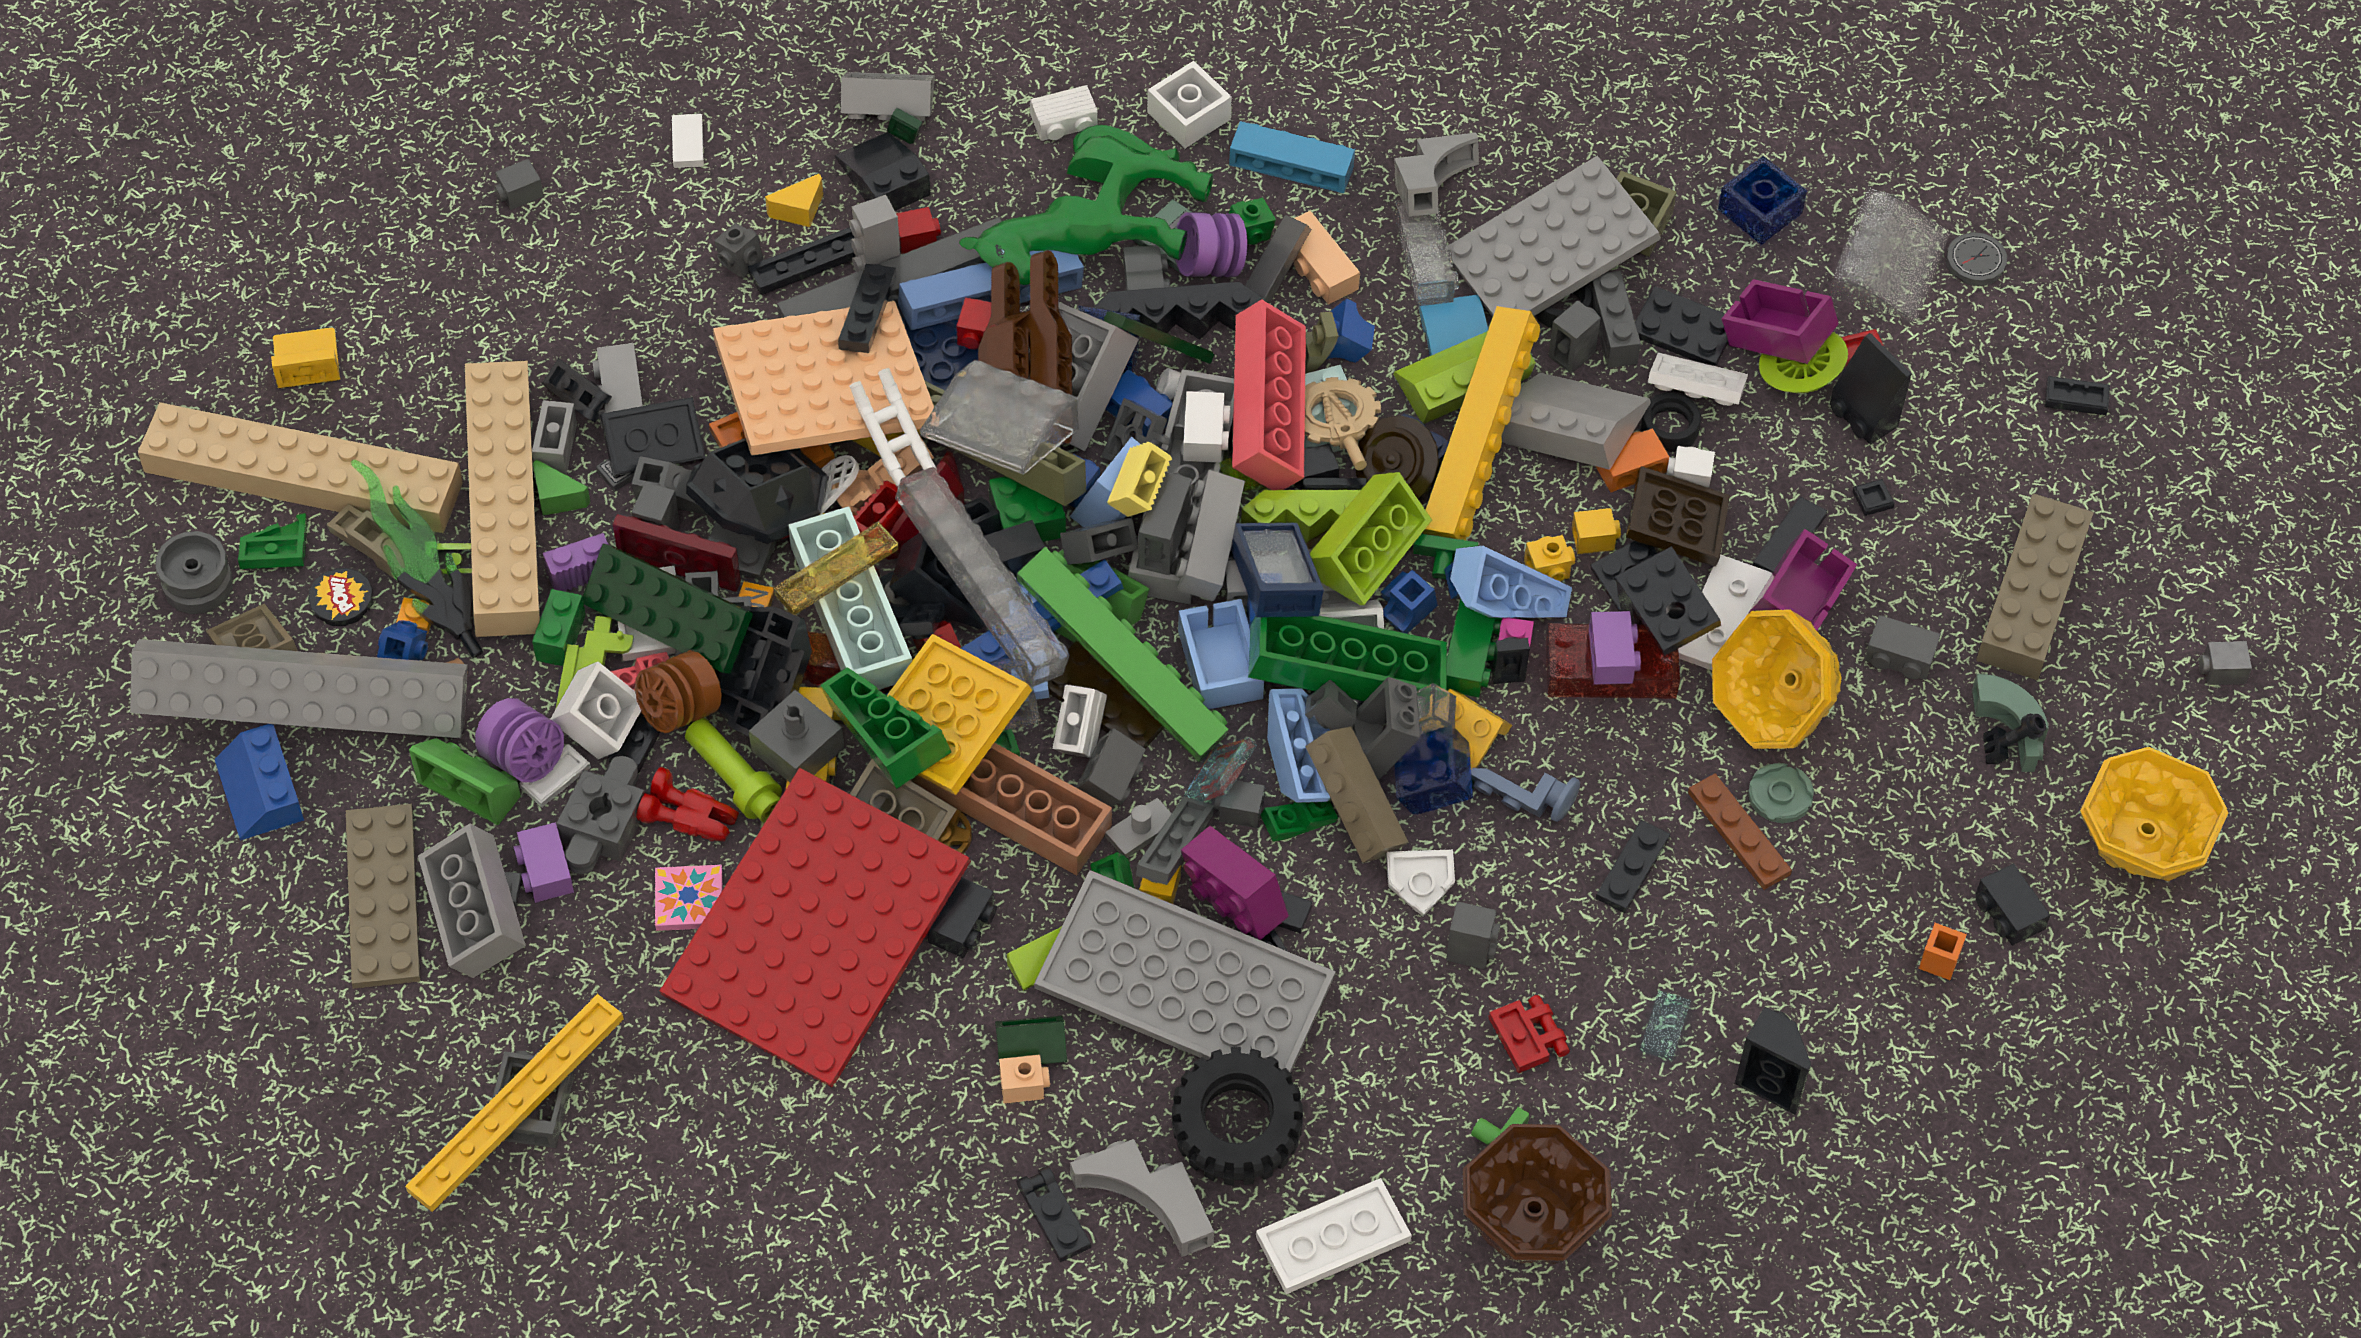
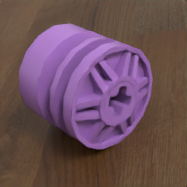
[1175,212,1247,277]
[475,698,564,783]

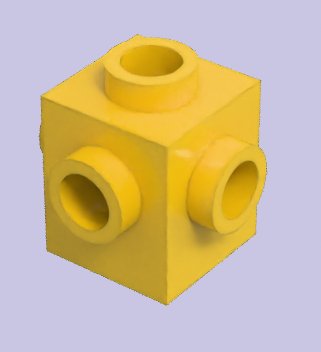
[1524,535,1575,582]

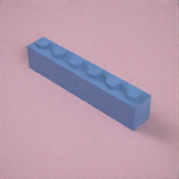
[898,250,1084,330]

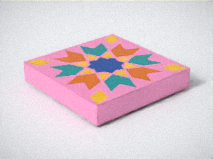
[655,865,723,931]

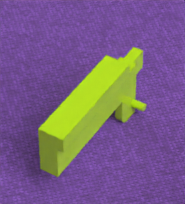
[555,616,634,710]

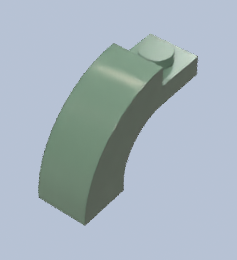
[1972,674,2049,772]

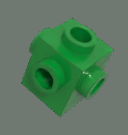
[1229,198,1276,245]

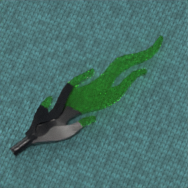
[351,460,483,658]

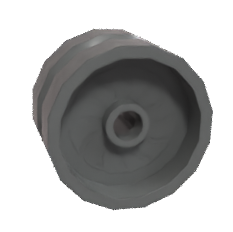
[155,531,233,614]

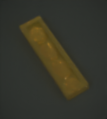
[773,521,898,614]

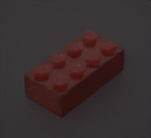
[1546,623,1680,699]

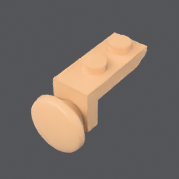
[831,435,934,515]

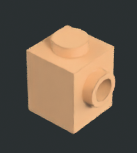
[999,1055,1050,1104]

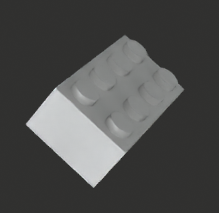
[418,823,526,978]

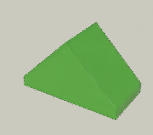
[533,459,590,516]

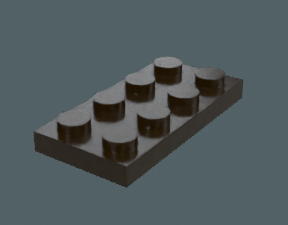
[1047,640,1164,749]

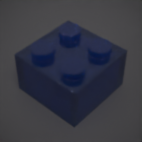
[1718,156,1807,245]
[1394,725,1473,814]

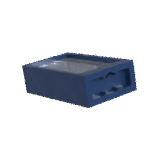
[1231,523,1324,617]

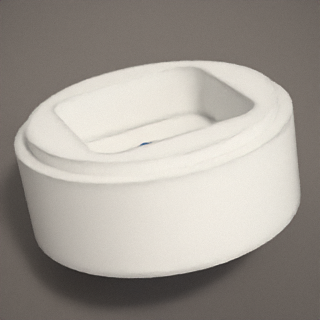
[1156,368,1180,400]

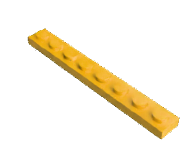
[405,994,624,1212]

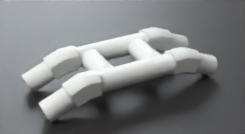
[849,368,937,488]

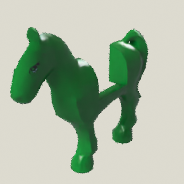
[959,125,1213,285]

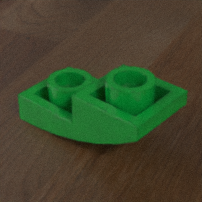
[1260,801,1338,842]

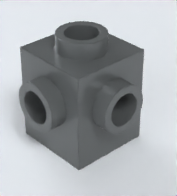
[714,222,764,278]

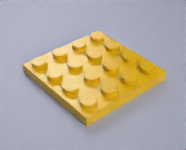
[887,634,1032,795]

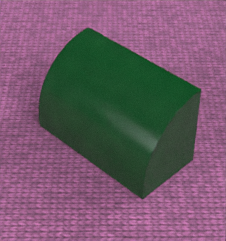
[995,1015,1067,1068]

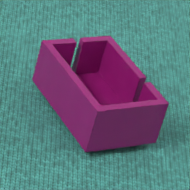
[1721,279,1839,364]
[1748,529,1857,631]
[1181,826,1289,940]

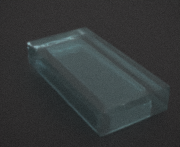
[1640,990,1691,1061]

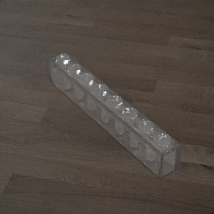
[895,467,1069,687]

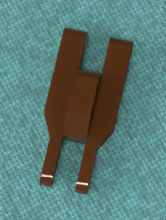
[978,250,1072,446]

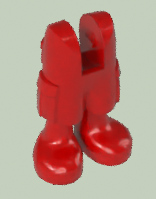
[636,767,739,841]

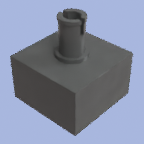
[749,690,844,782]

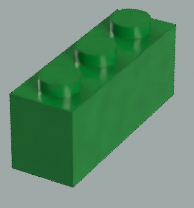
[1446,598,1502,698]

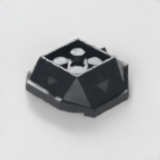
[686,438,827,544]

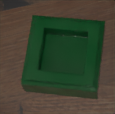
[887,108,922,144]

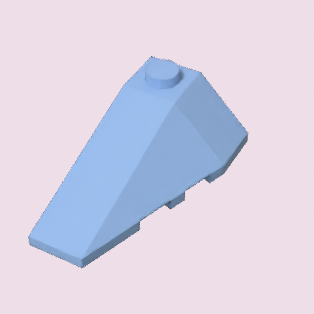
[1450,546,1572,618]

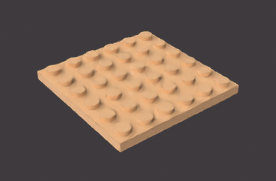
[713,301,938,456]

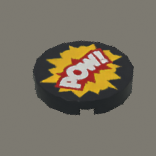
[308,568,373,626]

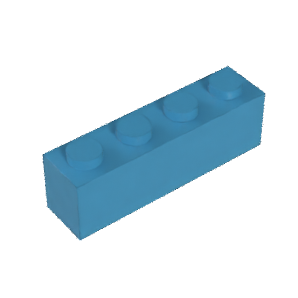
[1229,121,1355,193]

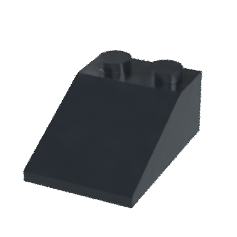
[835,132,930,211]
[1830,333,1912,445]
[889,527,996,629]

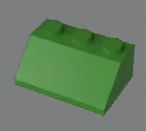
[409,738,521,825]

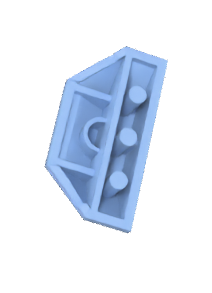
[1267,688,1331,803]

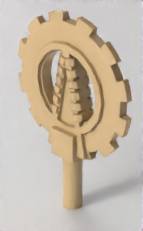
[1305,377,1381,470]

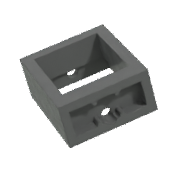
[1139,472,1191,575]
[1352,677,1420,780]
[492,1051,575,1148]

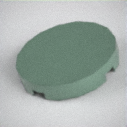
[1748,763,1814,823]

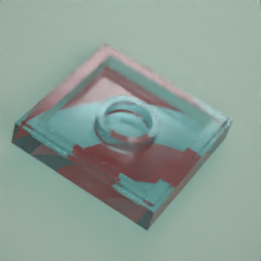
[1184,737,1257,802]

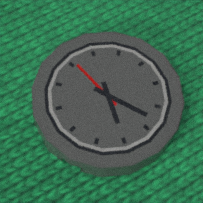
[1946,232,2007,286]

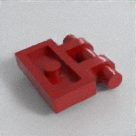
[1489,995,1570,1073]

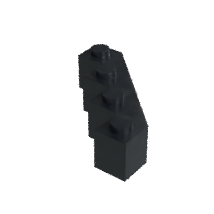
[1090,282,1263,344]

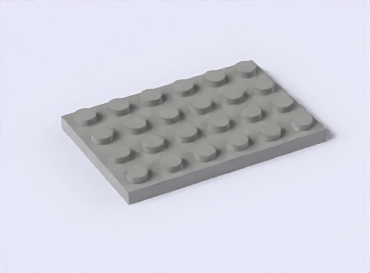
[1443,155,1661,317]

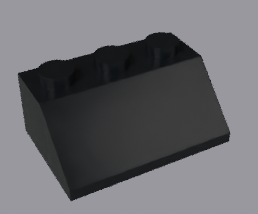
[1735,1007,1811,1115]

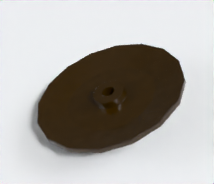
[1356,415,1439,499]

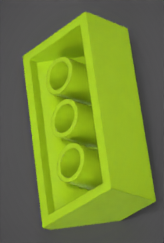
[1393,331,1536,424]
[1310,472,1432,605]

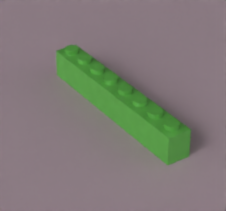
[1017,547,1229,762]

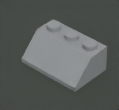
[841,72,935,121]

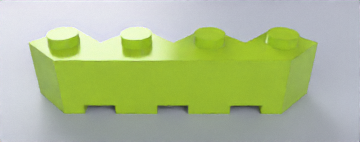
[1241,490,1361,543]

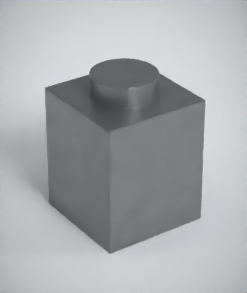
[2199,641,2252,685]

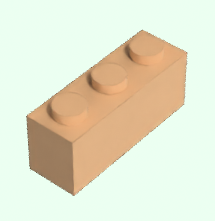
[1294,211,1360,305]

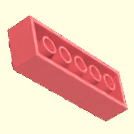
[1232,299,1306,490]

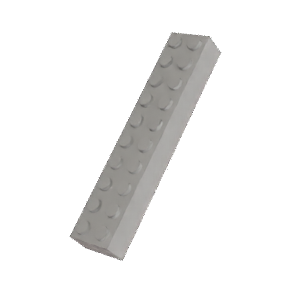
[130,639,468,738]

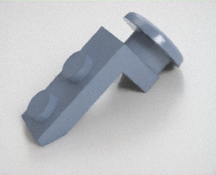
[1469,768,1580,822]

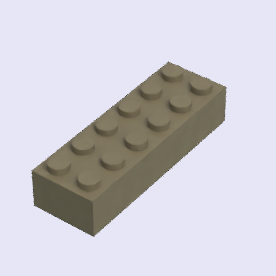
[1976,493,2094,680]

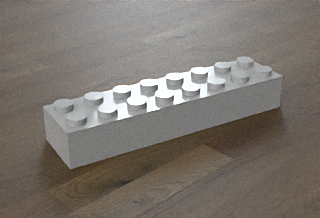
[1128,369,1234,604]

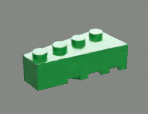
[820,667,951,789]

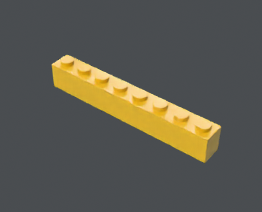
[1422,306,1540,540]

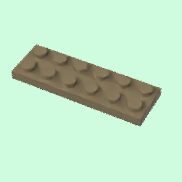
[346,804,421,989]

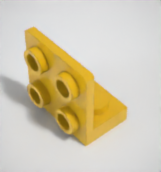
[271,328,340,388]
[1417,689,1512,777]

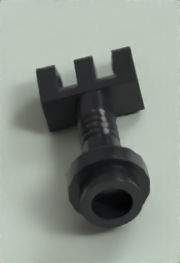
[1983,713,2046,764]

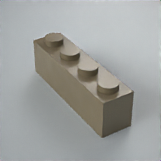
[1305,726,1409,863]

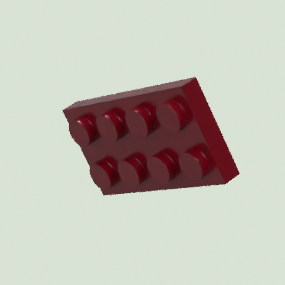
[612,514,741,592]

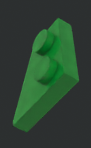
[238,513,307,569]

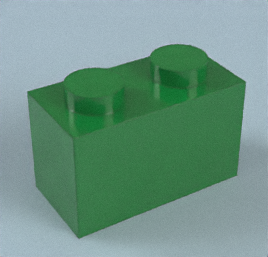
[532,589,586,666]

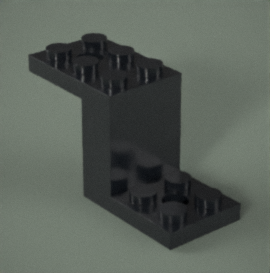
[1590,541,1721,656]

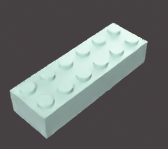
[788,506,912,690]

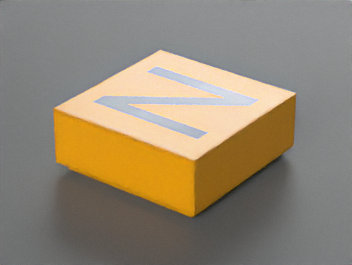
[738,581,775,607]

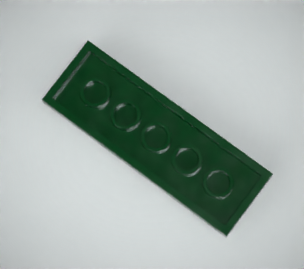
[583,543,753,674]

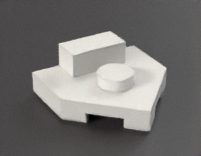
[1386,849,1455,917]

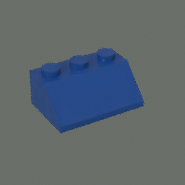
[214,724,304,840]

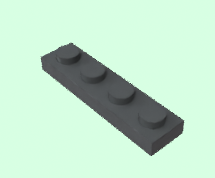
[1136,796,1214,885]

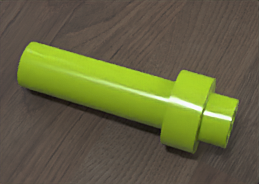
[685,718,782,823]

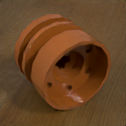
[635,650,721,733]

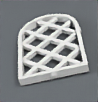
[821,455,859,515]

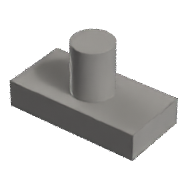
[1105,798,1172,858]

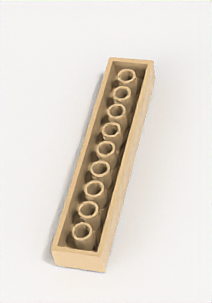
[465,361,540,637]
[138,402,463,533]

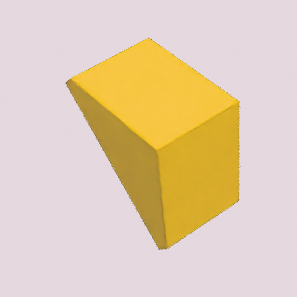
[765,174,823,227]

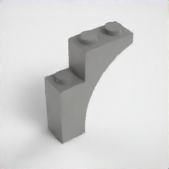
[1394,133,1479,217]
[1070,1139,1214,1257]

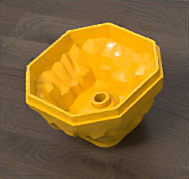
[1712,610,1841,749]
[2080,747,2228,881]

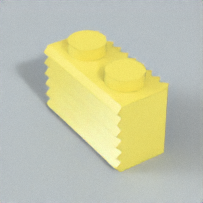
[1107,442,1172,517]

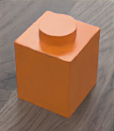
[1919,923,1967,980]

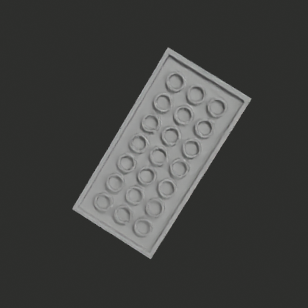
[1034,870,1336,1073]

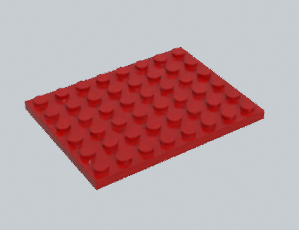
[659,768,971,1087]

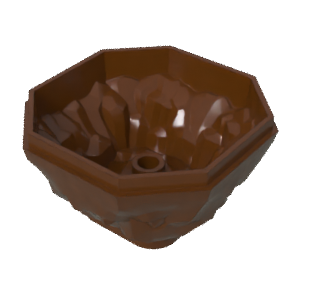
[1462,1124,1612,1265]

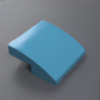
[1418,295,1488,356]

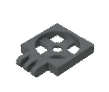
[1102,398,1172,462]

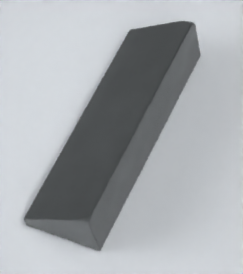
[1245,215,1312,304]

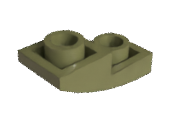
[1305,312,1339,374]

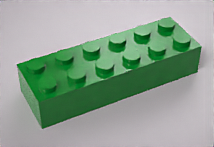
[1248,615,1447,715]

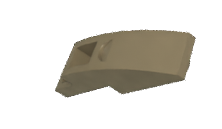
[327,504,443,584]

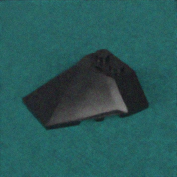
[674,606,812,736]

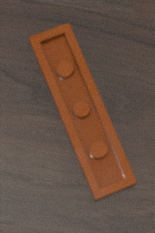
[1688,773,1792,890]

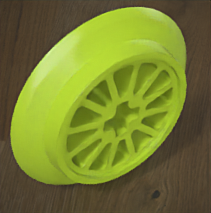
[1759,332,1848,393]

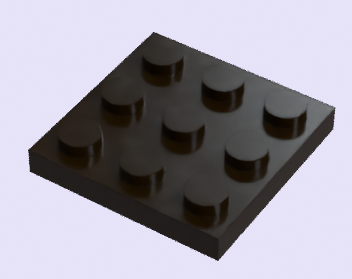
[1626,466,1730,567]

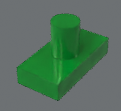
[1413,534,1478,579]

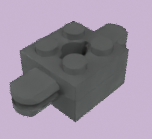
[556,756,645,874]

